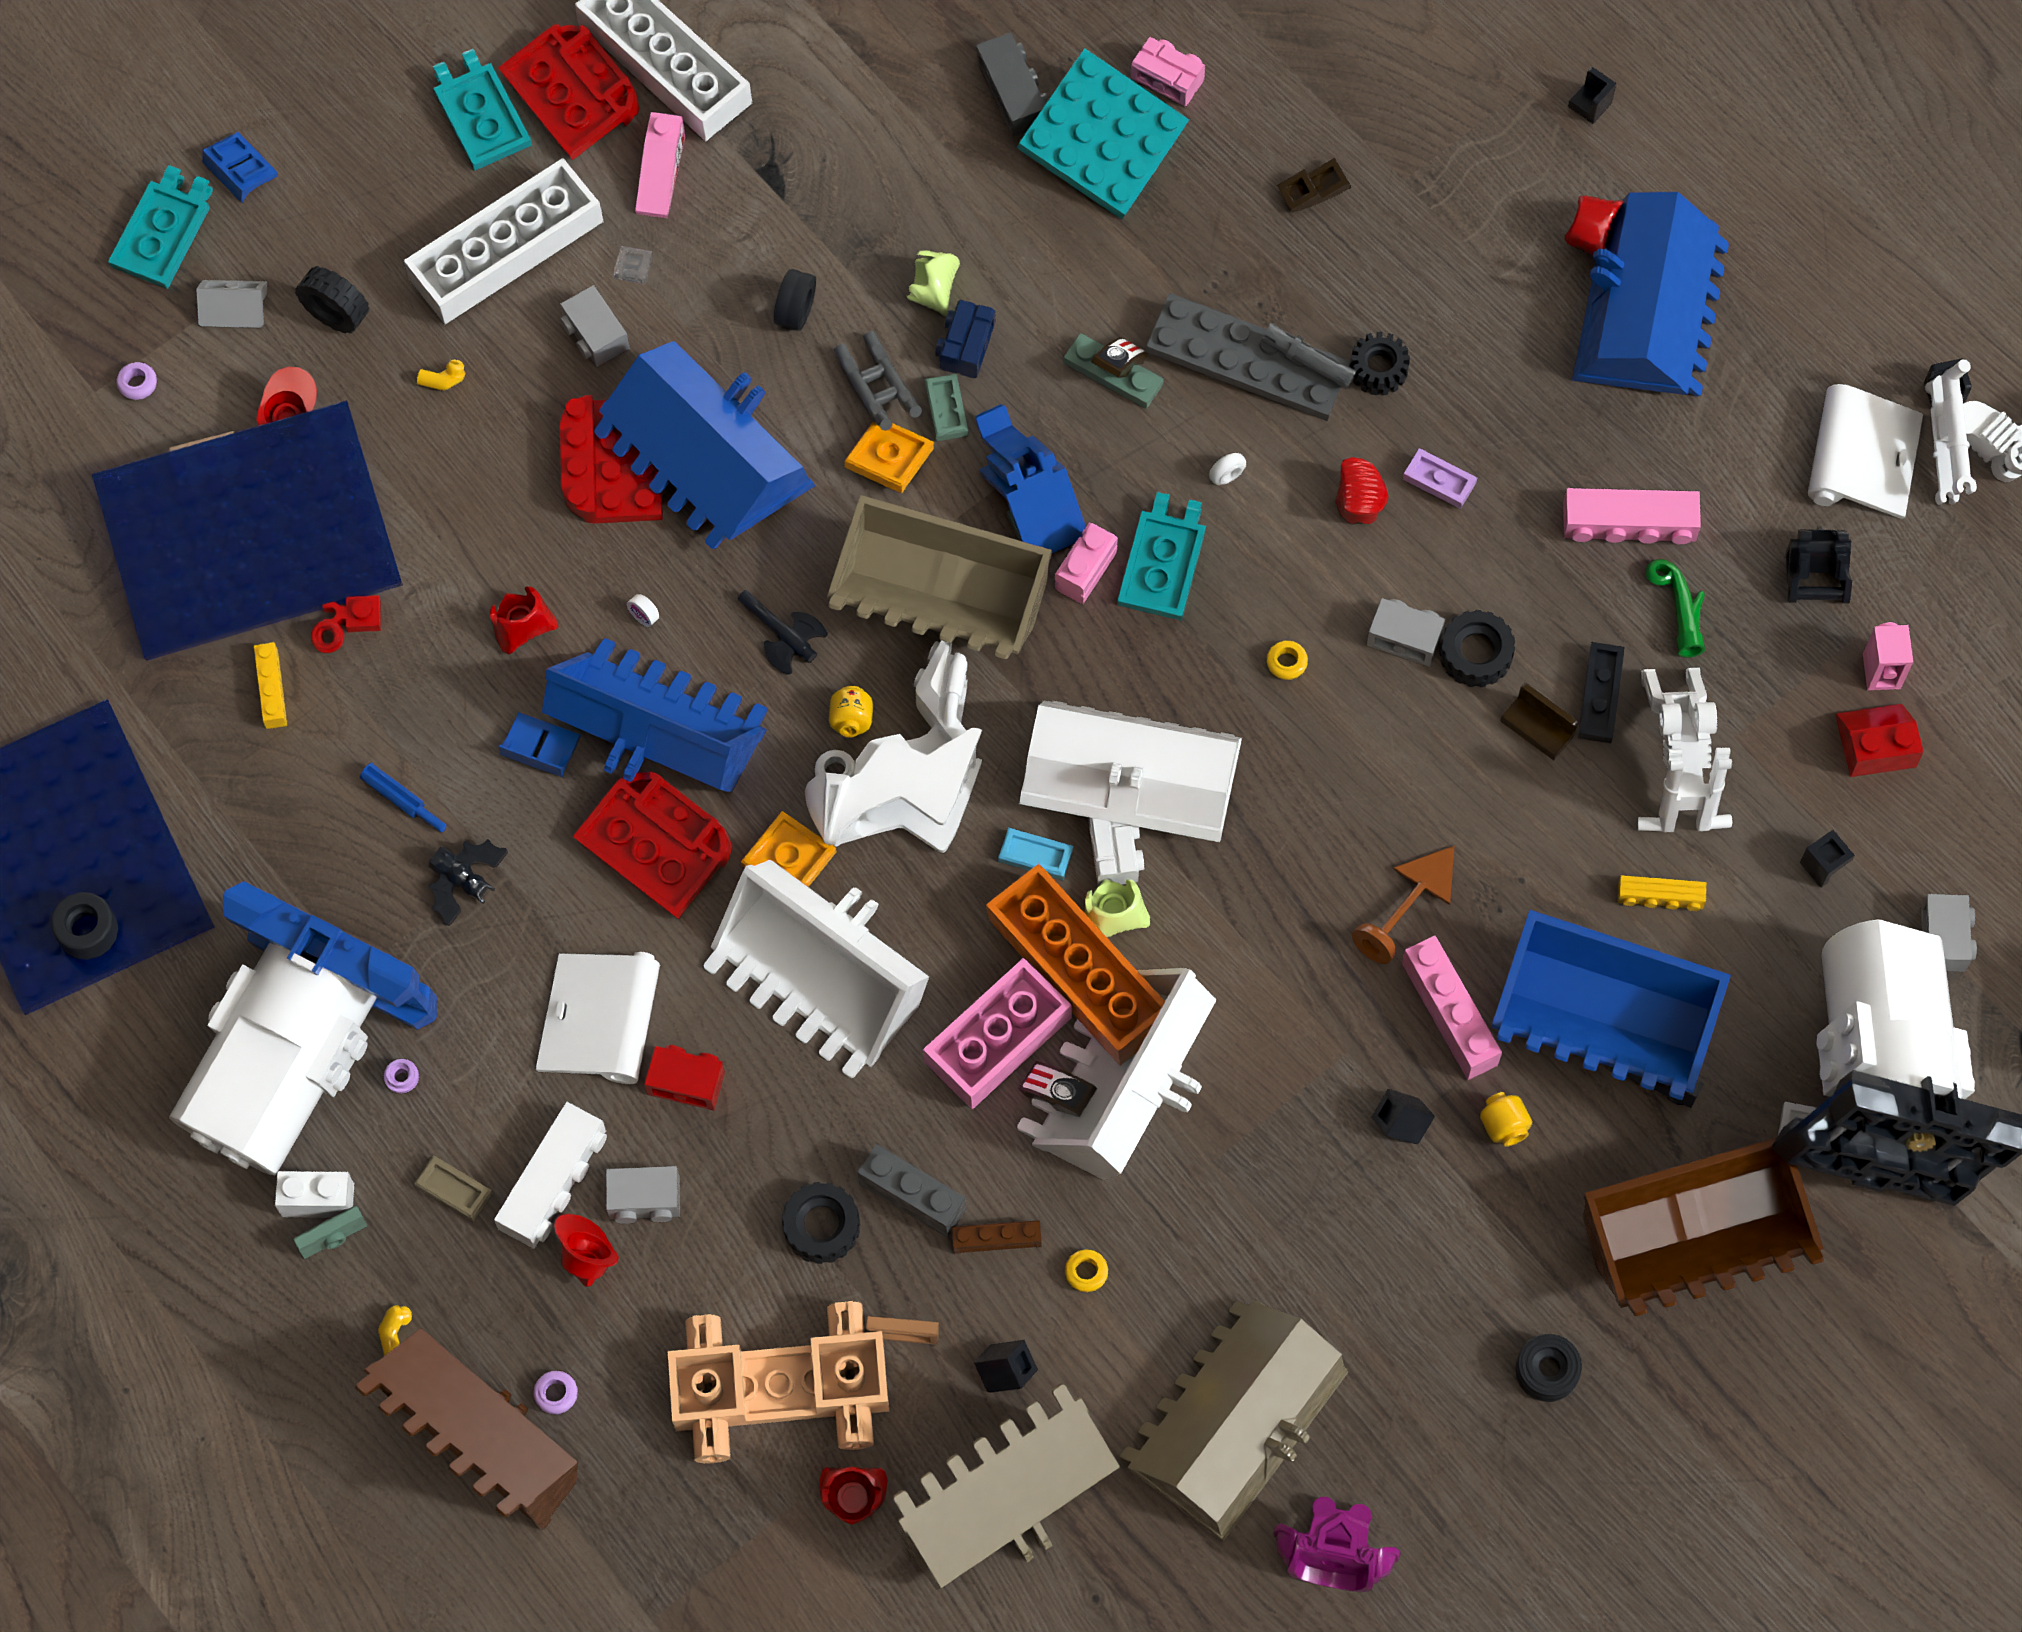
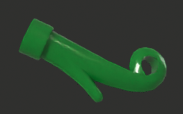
[1645,559,1705,658]

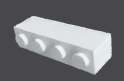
[494,1102,607,1249]

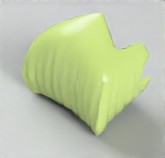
[907,250,960,316]
[1085,879,1150,937]

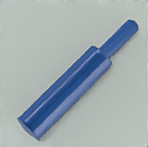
[360,763,446,832]

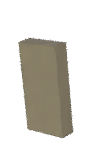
[414,1155,493,1222]

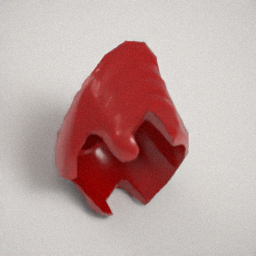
[1565,195,1624,255]
[1335,457,1389,525]
[489,586,558,655]
[819,1466,888,1525]

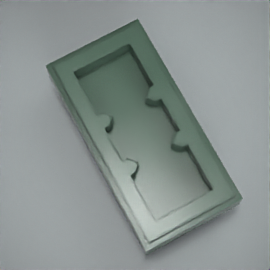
[925,374,969,442]
[294,1206,367,1259]

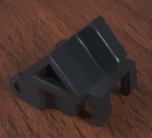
[1785,526,1853,604]

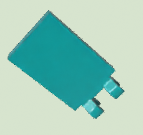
[433,49,532,171]
[108,165,213,289]
[1117,492,1206,621]

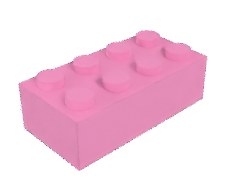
[923,958,1072,1110]

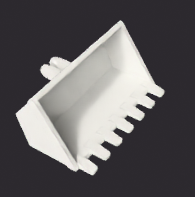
[704,860,929,1078]
[1017,968,1216,1180]

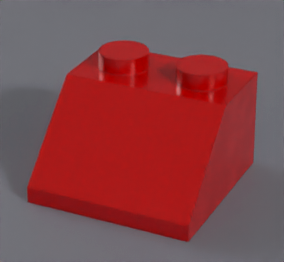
[1835,704,1924,777]

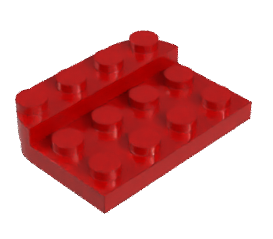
[498,24,640,161]
[560,394,663,524]
[573,771,732,919]

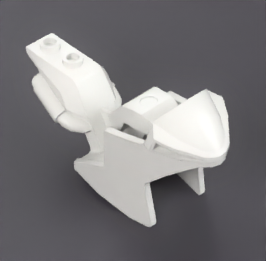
[805,641,982,853]

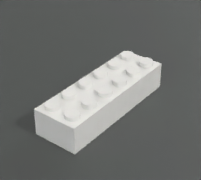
[575,0,752,141]
[404,158,603,324]

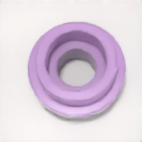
[384,1059,419,1093]

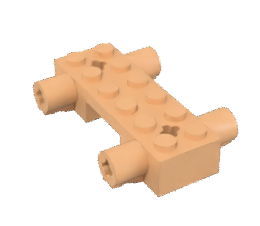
[668,1301,889,1463]

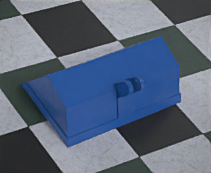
[1572,192,1729,396]
[594,341,815,549]
[542,638,767,793]
[1491,910,1731,1100]

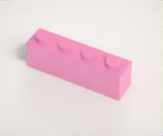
[1563,488,1701,544]
[1402,935,1502,1080]

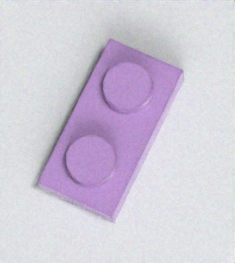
[1403,448,1477,509]

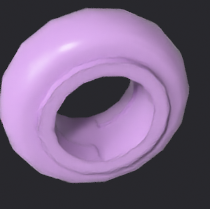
[116,362,157,400]
[533,1371,578,1414]

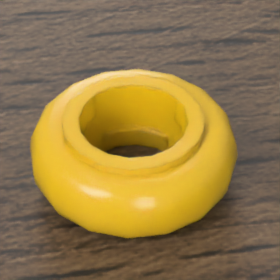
[1267,641,1308,680]
[1065,1249,1108,1293]

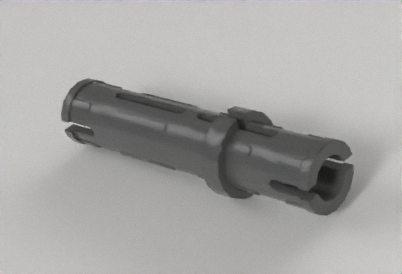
[1261,322,1356,389]

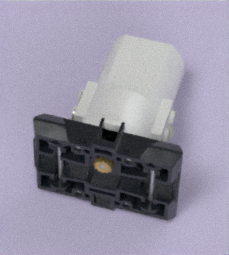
[1772,919,2022,1206]

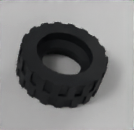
[295,266,370,334]
[1439,610,1515,687]
[782,1182,860,1264]

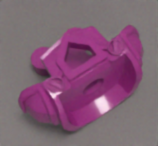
[1273,1497,1401,1593]

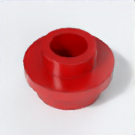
[311,620,345,653]

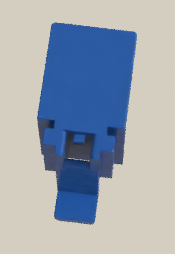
[975,404,1086,554]

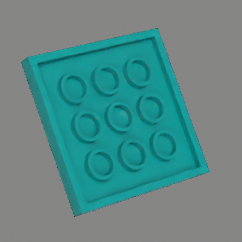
[1017,48,1189,220]

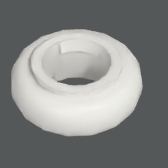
[1209,453,1246,485]
[814,749,855,778]

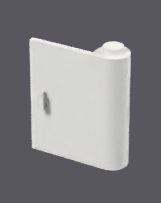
[1808,384,1923,519]
[536,952,660,1084]

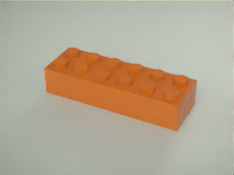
[986,863,1165,1066]

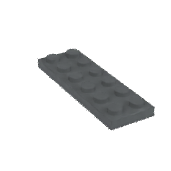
[1145,293,1351,421]

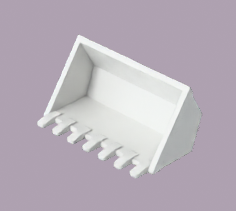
[1020,700,1242,842]

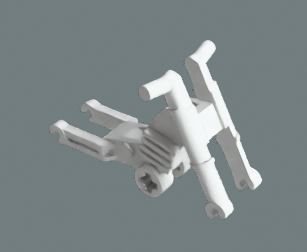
[1925,360,2022,505]
[1638,668,1732,832]

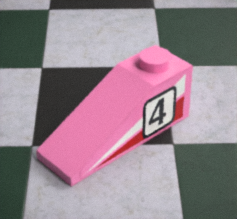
[635,112,685,218]

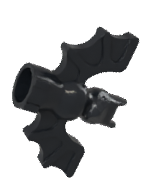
[429,839,508,926]

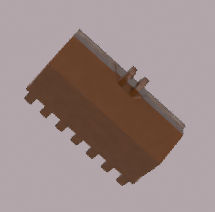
[1583,1138,1824,1316]
[355,1328,578,1530]

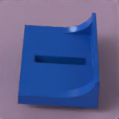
[202,132,278,203]
[498,712,581,777]

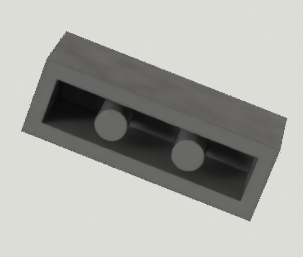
[976,33,1048,137]
[857,1144,966,1238]

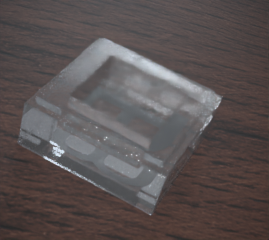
[613,246,653,284]

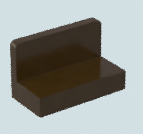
[1500,683,1578,761]

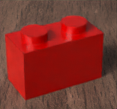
[644,1045,725,1111]

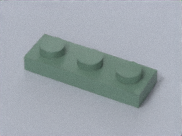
[1064,333,1164,409]

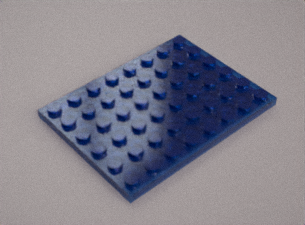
[92,401,403,661]
[0,699,215,1015]

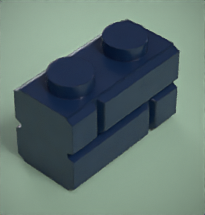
[935,300,996,379]

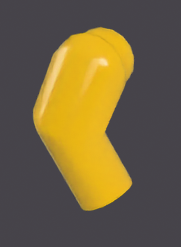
[417,360,465,391]
[378,1305,412,1356]

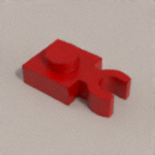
[323,595,381,633]

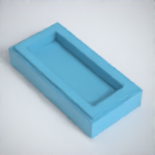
[998,828,1073,880]

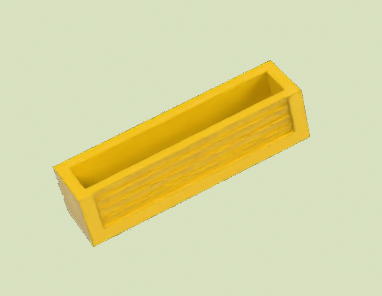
[254,642,287,729]
[1618,875,1707,911]

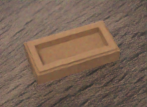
[866,1316,939,1345]

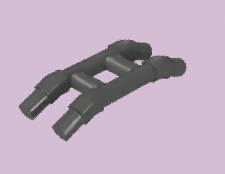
[834,331,922,431]

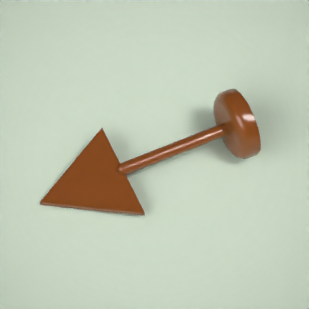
[1351,846,1455,964]

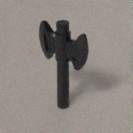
[738,590,828,675]

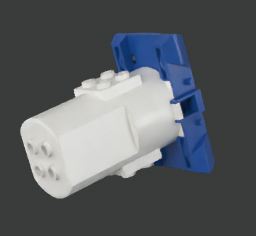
[169,881,437,1175]

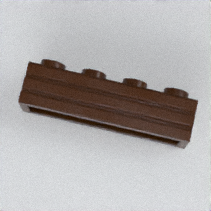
[952,1220,1042,1254]

